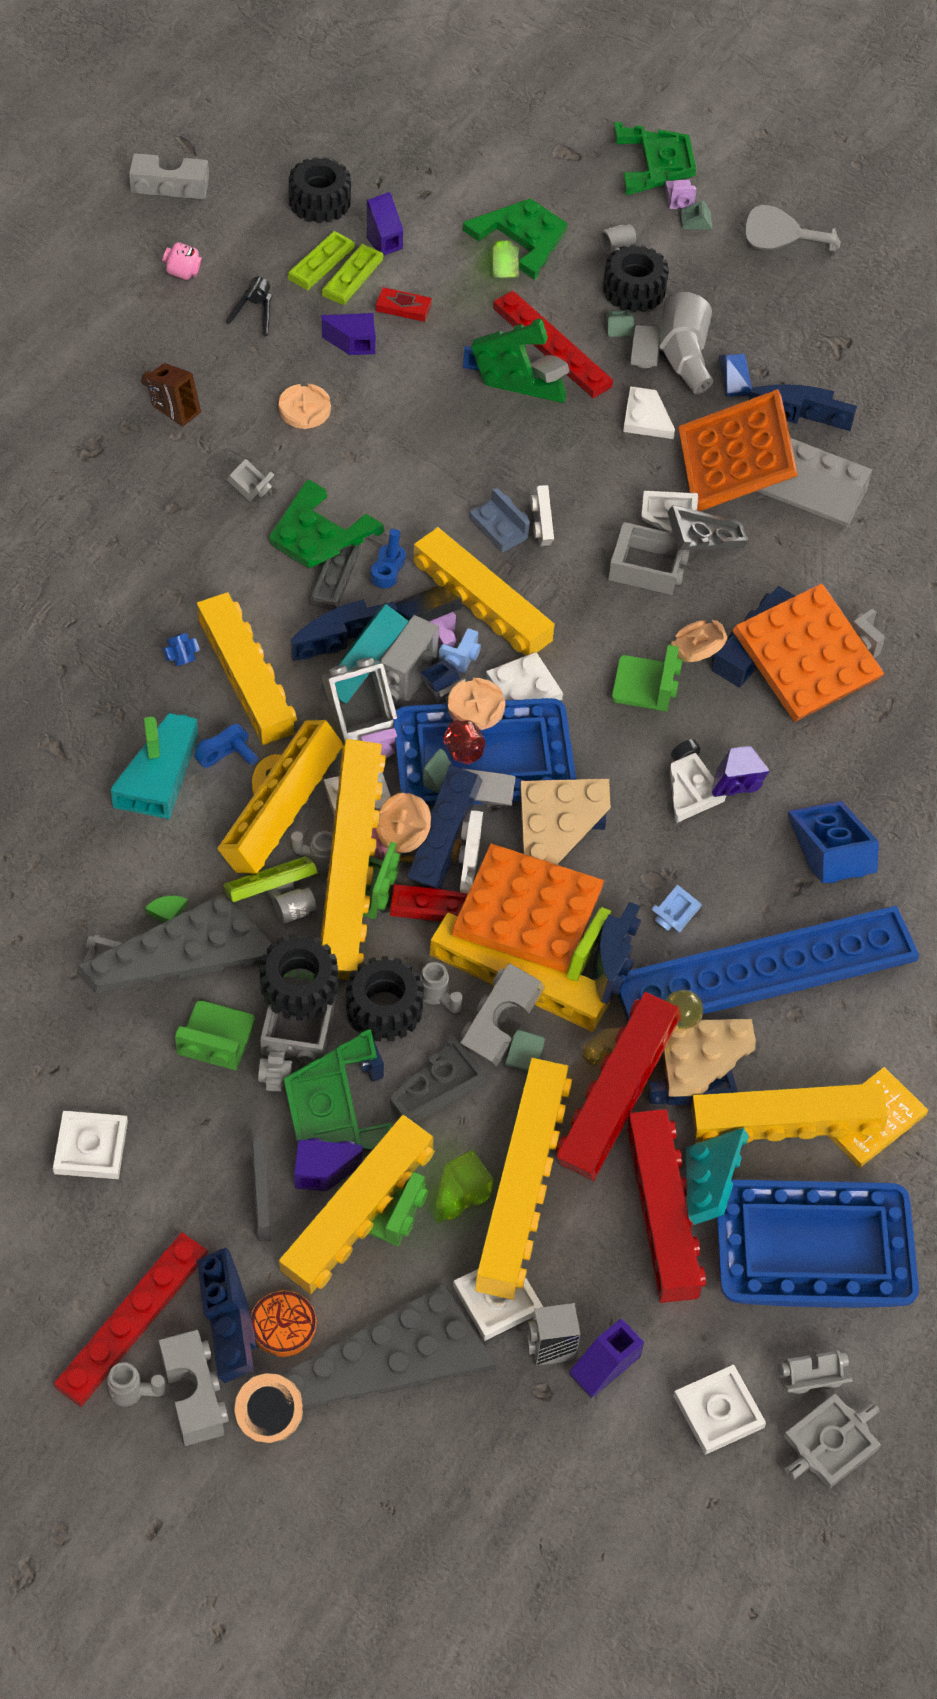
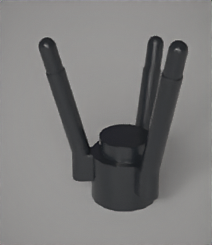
[226,276,273,336]

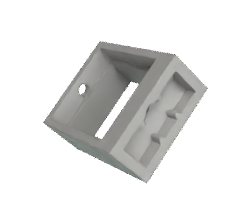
[608,522,690,595]
[381,615,439,707]
[322,657,397,744]
[260,977,337,1065]

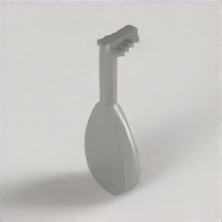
[746,205,841,253]

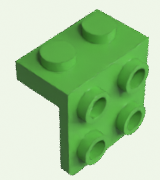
[612,645,683,712]
[363,841,400,920]
[175,1001,255,1071]
[369,1172,428,1247]

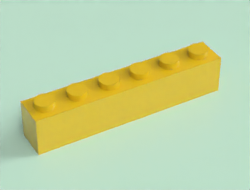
[413,527,555,656]
[197,592,297,746]
[217,720,344,874]
[430,913,611,1032]
[691,1083,888,1144]
[279,1115,435,1295]

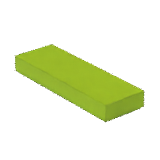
[288,231,354,290]
[322,244,383,305]
[223,856,318,902]
[566,907,611,982]

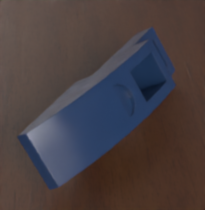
[749,385,857,431]
[291,599,398,661]
[594,902,641,1004]
[197,1247,257,1383]

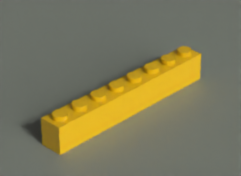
[320,739,386,980]
[475,1058,572,1300]

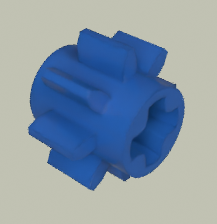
[162,632,200,666]

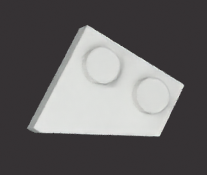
[623,386,675,439]
[530,485,554,546]
[641,491,698,534]
[670,753,726,823]
[459,810,483,894]

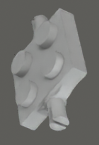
[784,1393,881,1489]

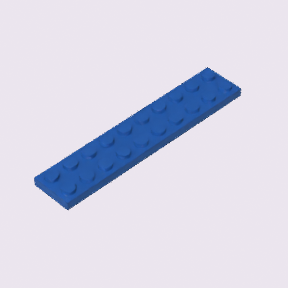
[618,905,919,1022]

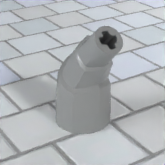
[659,292,713,394]

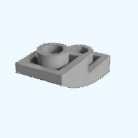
[631,325,661,368]
[530,355,570,383]
[464,769,516,806]

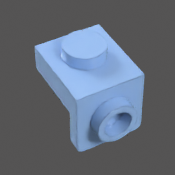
[439,628,481,674]
[651,885,702,933]

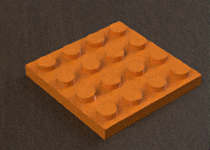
[678,389,798,511]
[732,584,885,723]
[452,843,604,974]

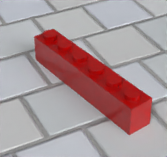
[556,992,681,1181]
[626,1109,706,1303]

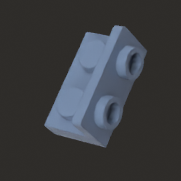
[469,488,530,553]

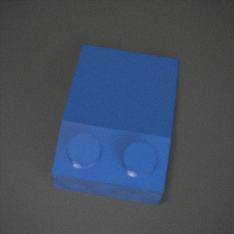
[788,801,879,883]

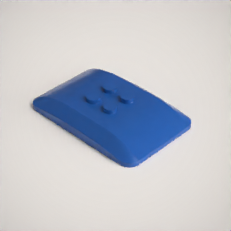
[393,698,576,805]
[717,1180,919,1308]

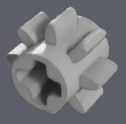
[258,1051,292,1092]

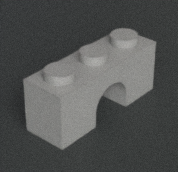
[129,153,209,200]
[460,963,545,1067]
[159,1330,229,1446]

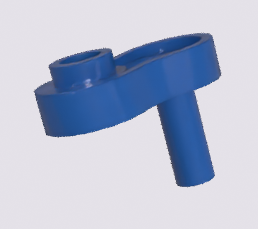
[370,529,406,589]
[194,724,259,768]

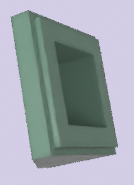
[681,200,712,230]
[605,310,634,337]
[423,749,452,794]
[505,1029,545,1072]

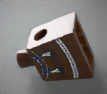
[141,363,201,427]

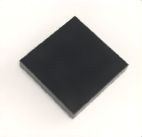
[395,586,463,624]

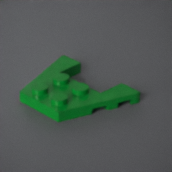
[613,122,696,195]
[462,198,567,280]
[471,319,567,403]
[269,479,385,569]
[284,1029,392,1150]

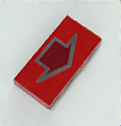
[376,287,432,322]

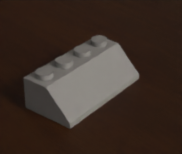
[757,438,872,527]

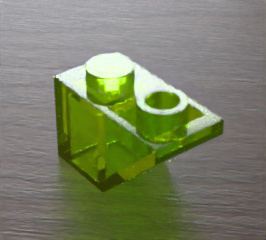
[489,241,519,278]
[434,1149,493,1224]

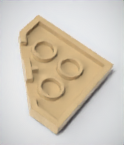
[520,779,611,865]
[662,1019,756,1097]

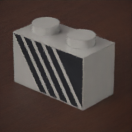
[526,1303,580,1366]

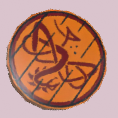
[251,1290,317,1357]

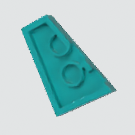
[685,1127,749,1225]

